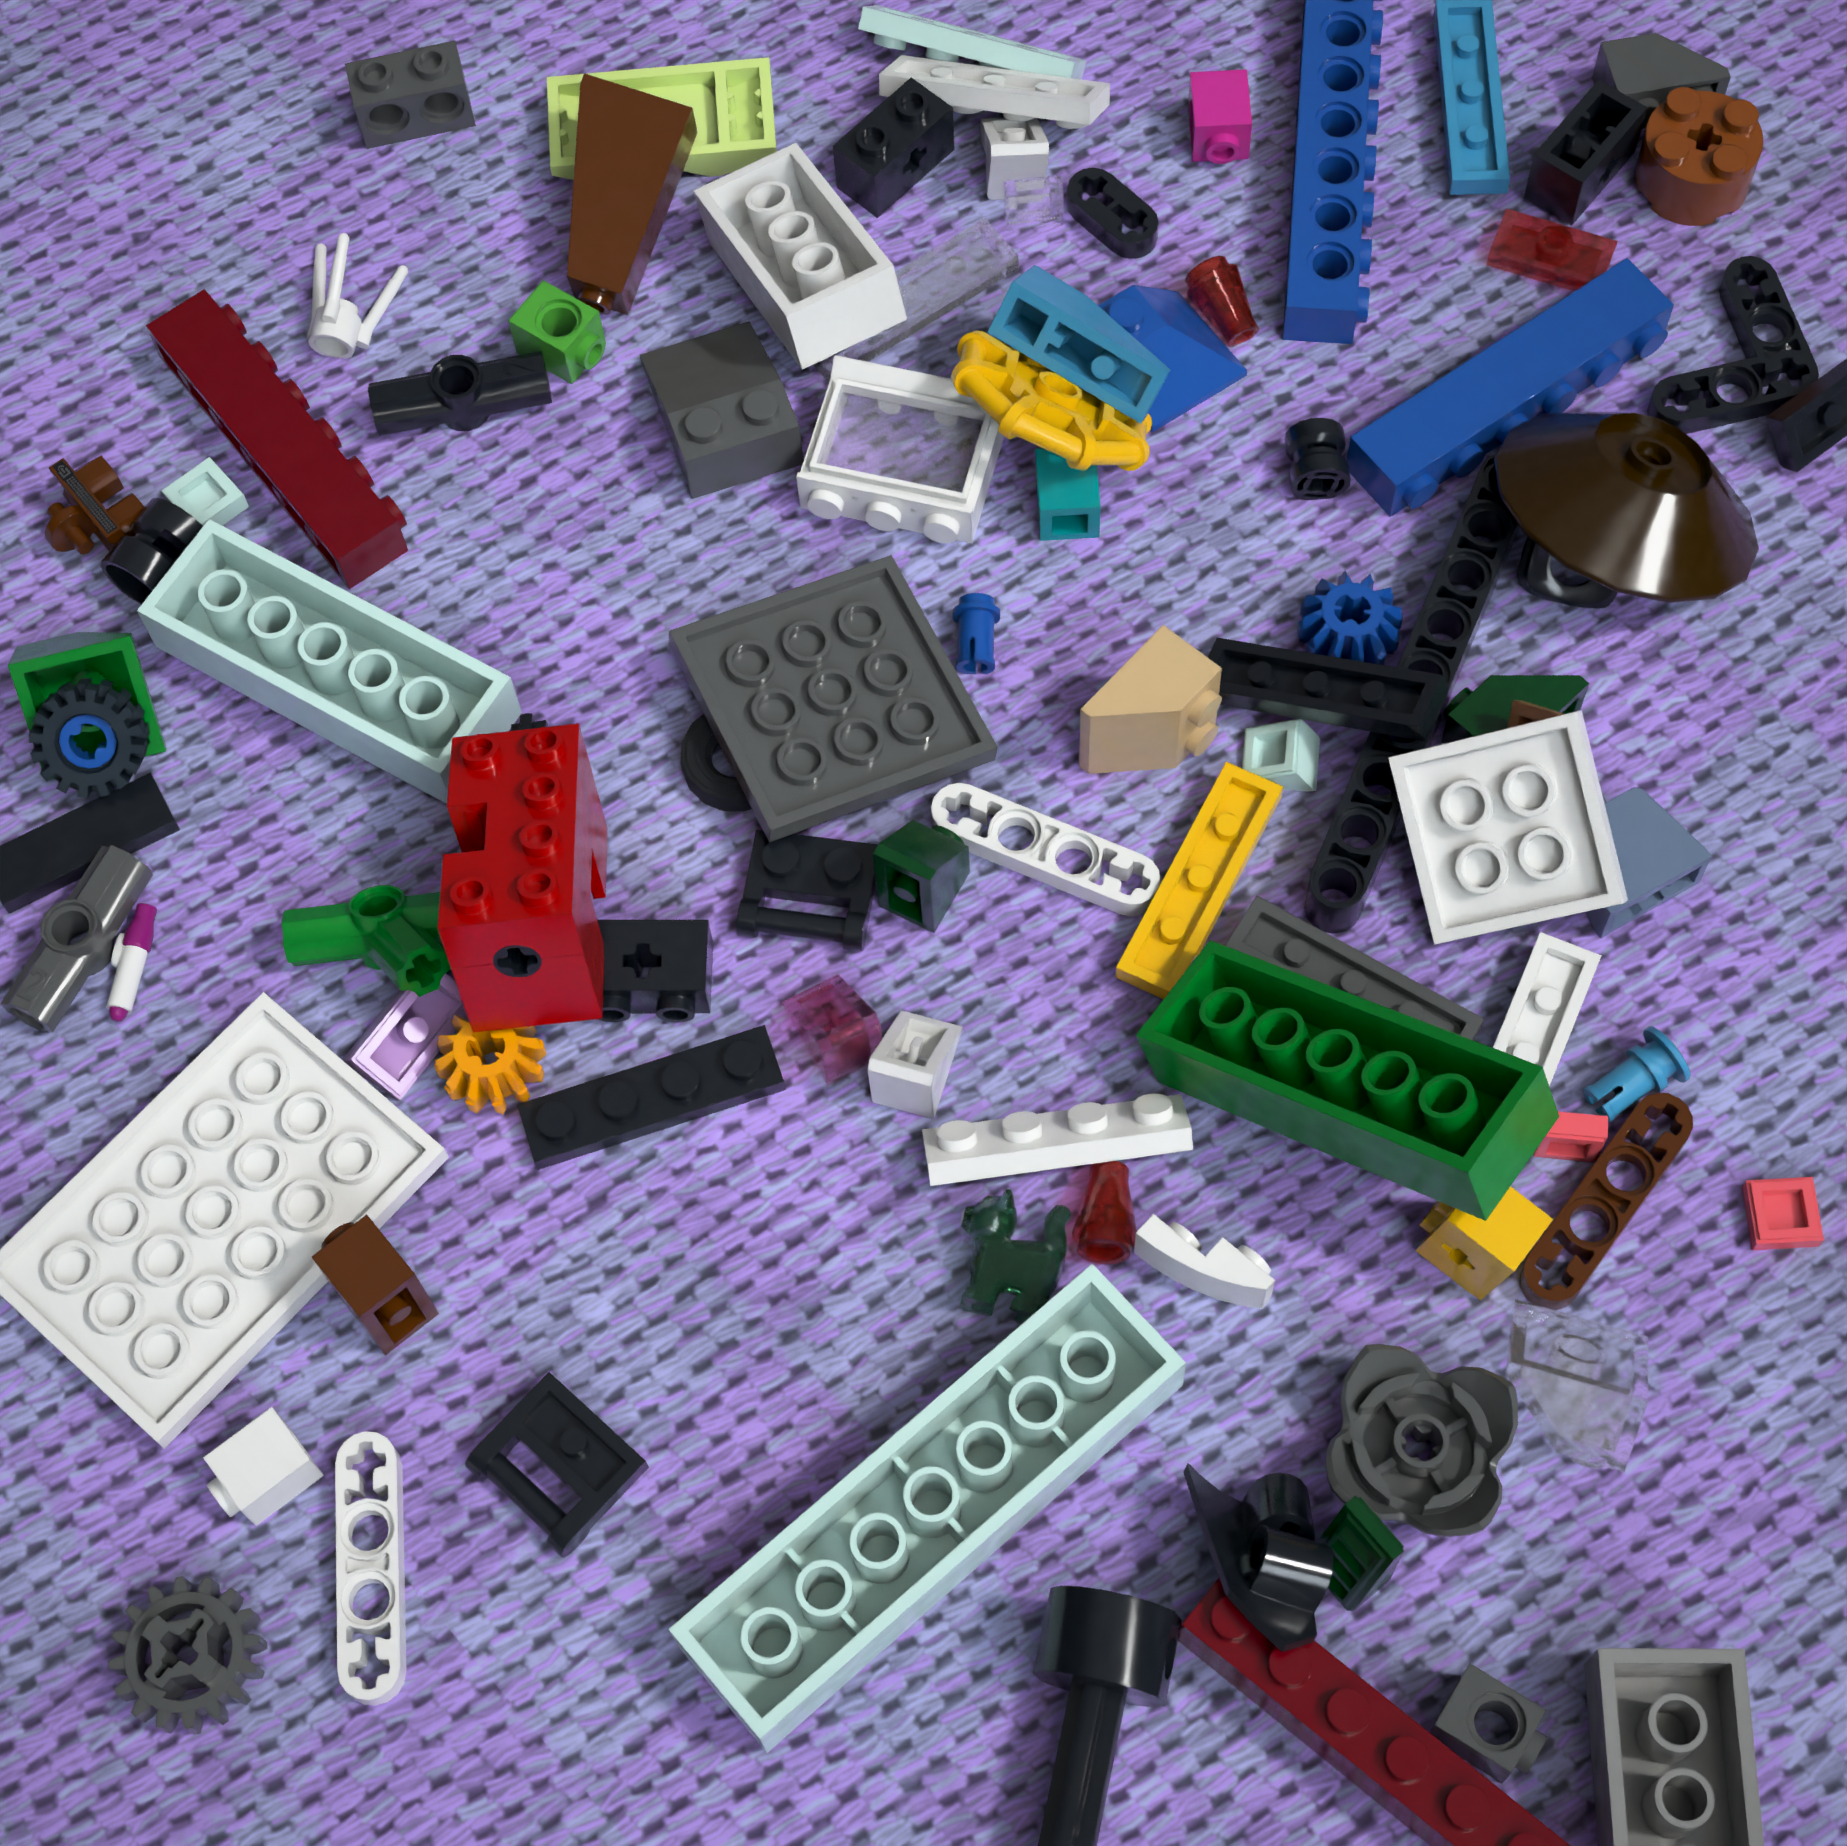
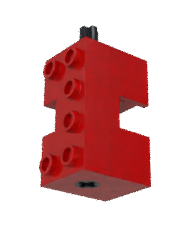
[437,713,608,1033]

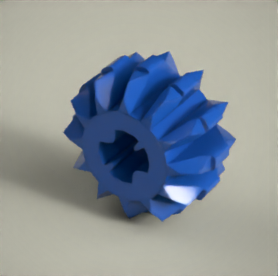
[1297,571,1403,665]

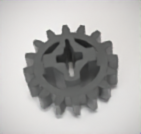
[108,1576,268,1734]

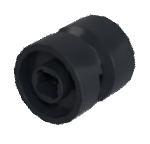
[100,498,203,604]

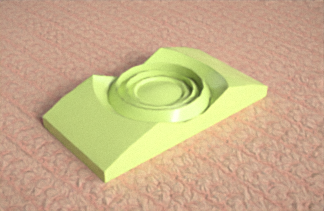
[547,57,777,180]

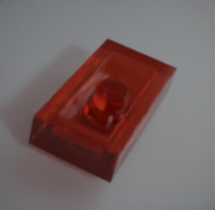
[1486,208,1618,291]

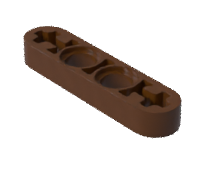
[1520,1093,1693,1310]

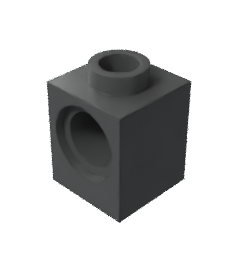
[1429,1663,1548,1783]

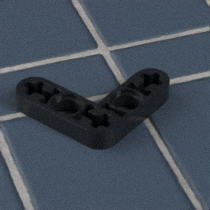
[1647,256,1819,434]

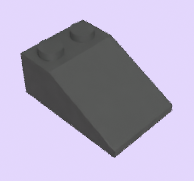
[640,321,804,499]

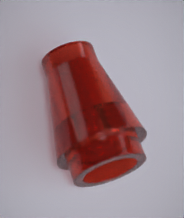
[1185,256,1259,347]
[1072,1161,1137,1264]

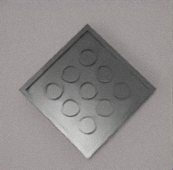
[668,555,998,843]

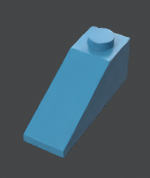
[987,265,1171,424]

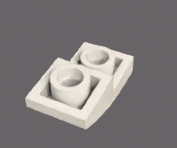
[1134,1214,1275,1309]

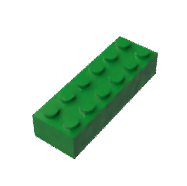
[1136,940,1559,1221]

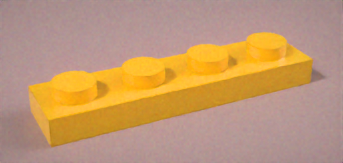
[1115,762,1283,999]

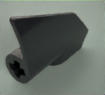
[1183,1463,1334,1652]

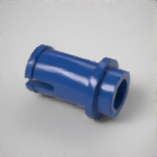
[952,593,1000,674]

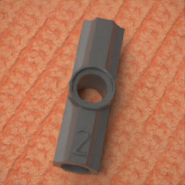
[1,845,153,1033]

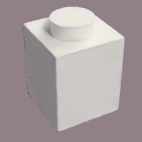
[203,1407,324,1526]

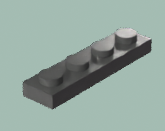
[1225,896,1484,1040]

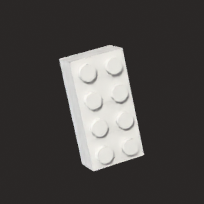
[693,143,907,370]

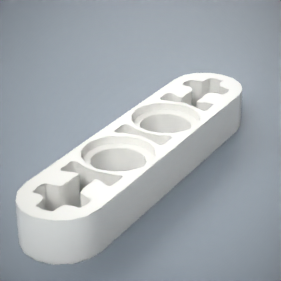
[931,783,1161,916]
[335,1431,406,1706]

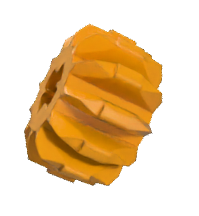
[434,1014,547,1115]

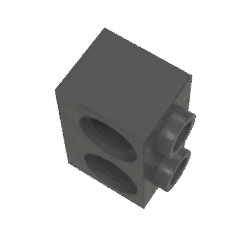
[345,40,476,149]

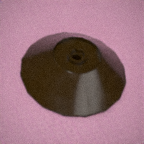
[1494,411,1759,603]

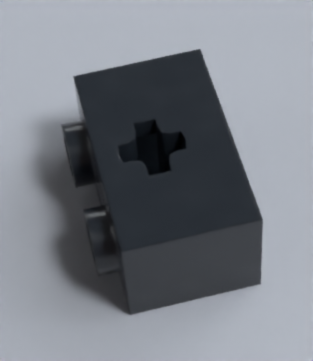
[833,77,955,218]
[1524,80,1648,226]
[597,920,713,1022]

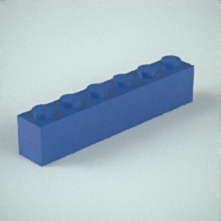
[1346,258,1674,517]

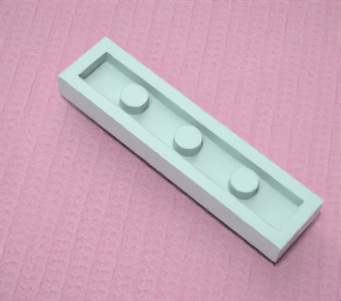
[858,5,1086,79]

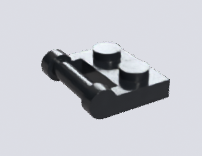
[736,829,878,951]
[465,1372,649,1558]

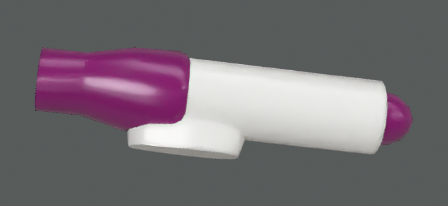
[106,903,157,1022]

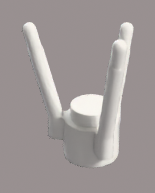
[307,233,408,359]

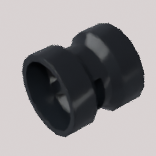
[1285,418,1351,500]

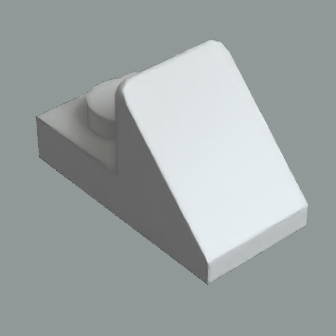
[980,118,1049,200]

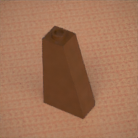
[567,73,698,315]

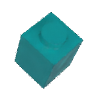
[1035,448,1101,541]

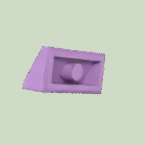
[342,973,467,1100]

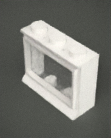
[796,355,1004,543]

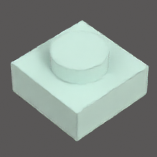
[161,457,249,526]

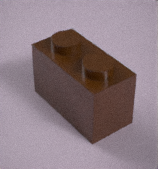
[312,1214,439,1355]

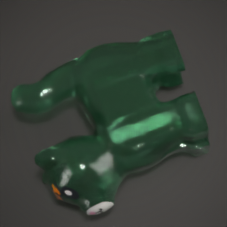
[960,1188,1071,1324]

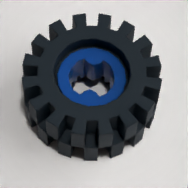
[29,678,150,798]

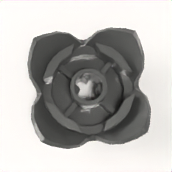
[1325,1344,1518,1537]

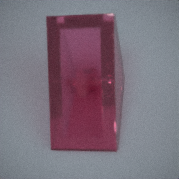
[782,974,882,1086]

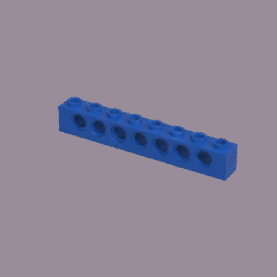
[1282,0,1383,344]

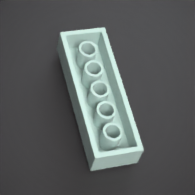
[137,519,522,804]

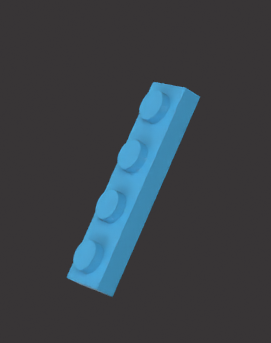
[1433,0,1510,195]

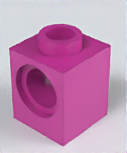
[1188,69,1252,164]

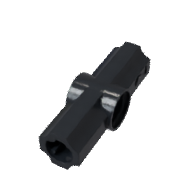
[368,351,552,436]

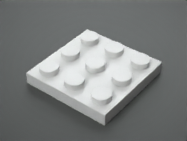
[1388,710,1628,945]

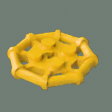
[951,330,1152,471]

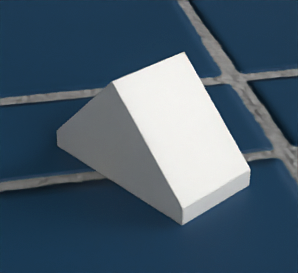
[868,1010,962,1119]

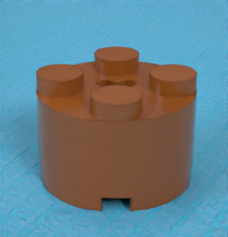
[1634,87,1763,226]

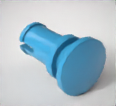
[1583,1026,1691,1123]

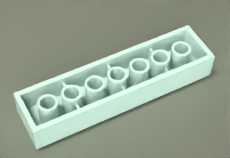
[668,1264,1186,1753]

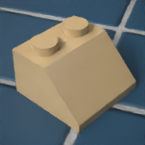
[1079,625,1222,774]

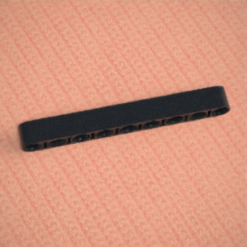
[1304,453,1520,934]

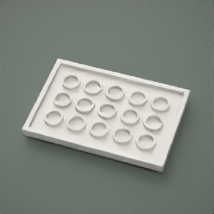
[0,992,449,1449]

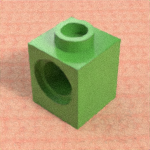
[508,280,606,384]

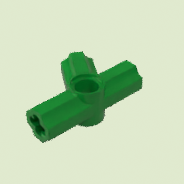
[281,885,451,997]

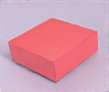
[1533,1111,1608,1162]
[1742,1177,1824,1250]

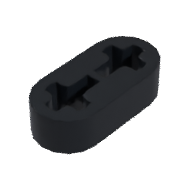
[1067,168,1159,259]

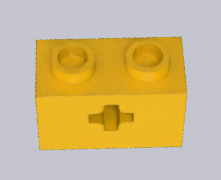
[1415,1186,1553,1300]

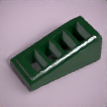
[1317,1495,1404,1611]

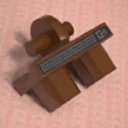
[44,455,145,554]

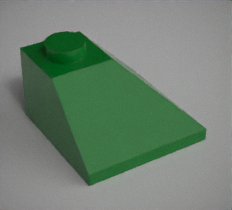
[8,632,167,779]

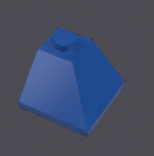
[1098,285,1247,432]

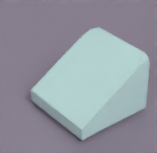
[1242,719,1320,792]

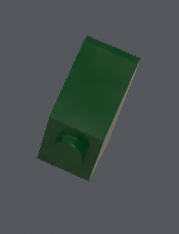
[1441,675,1589,744]
[873,820,970,933]

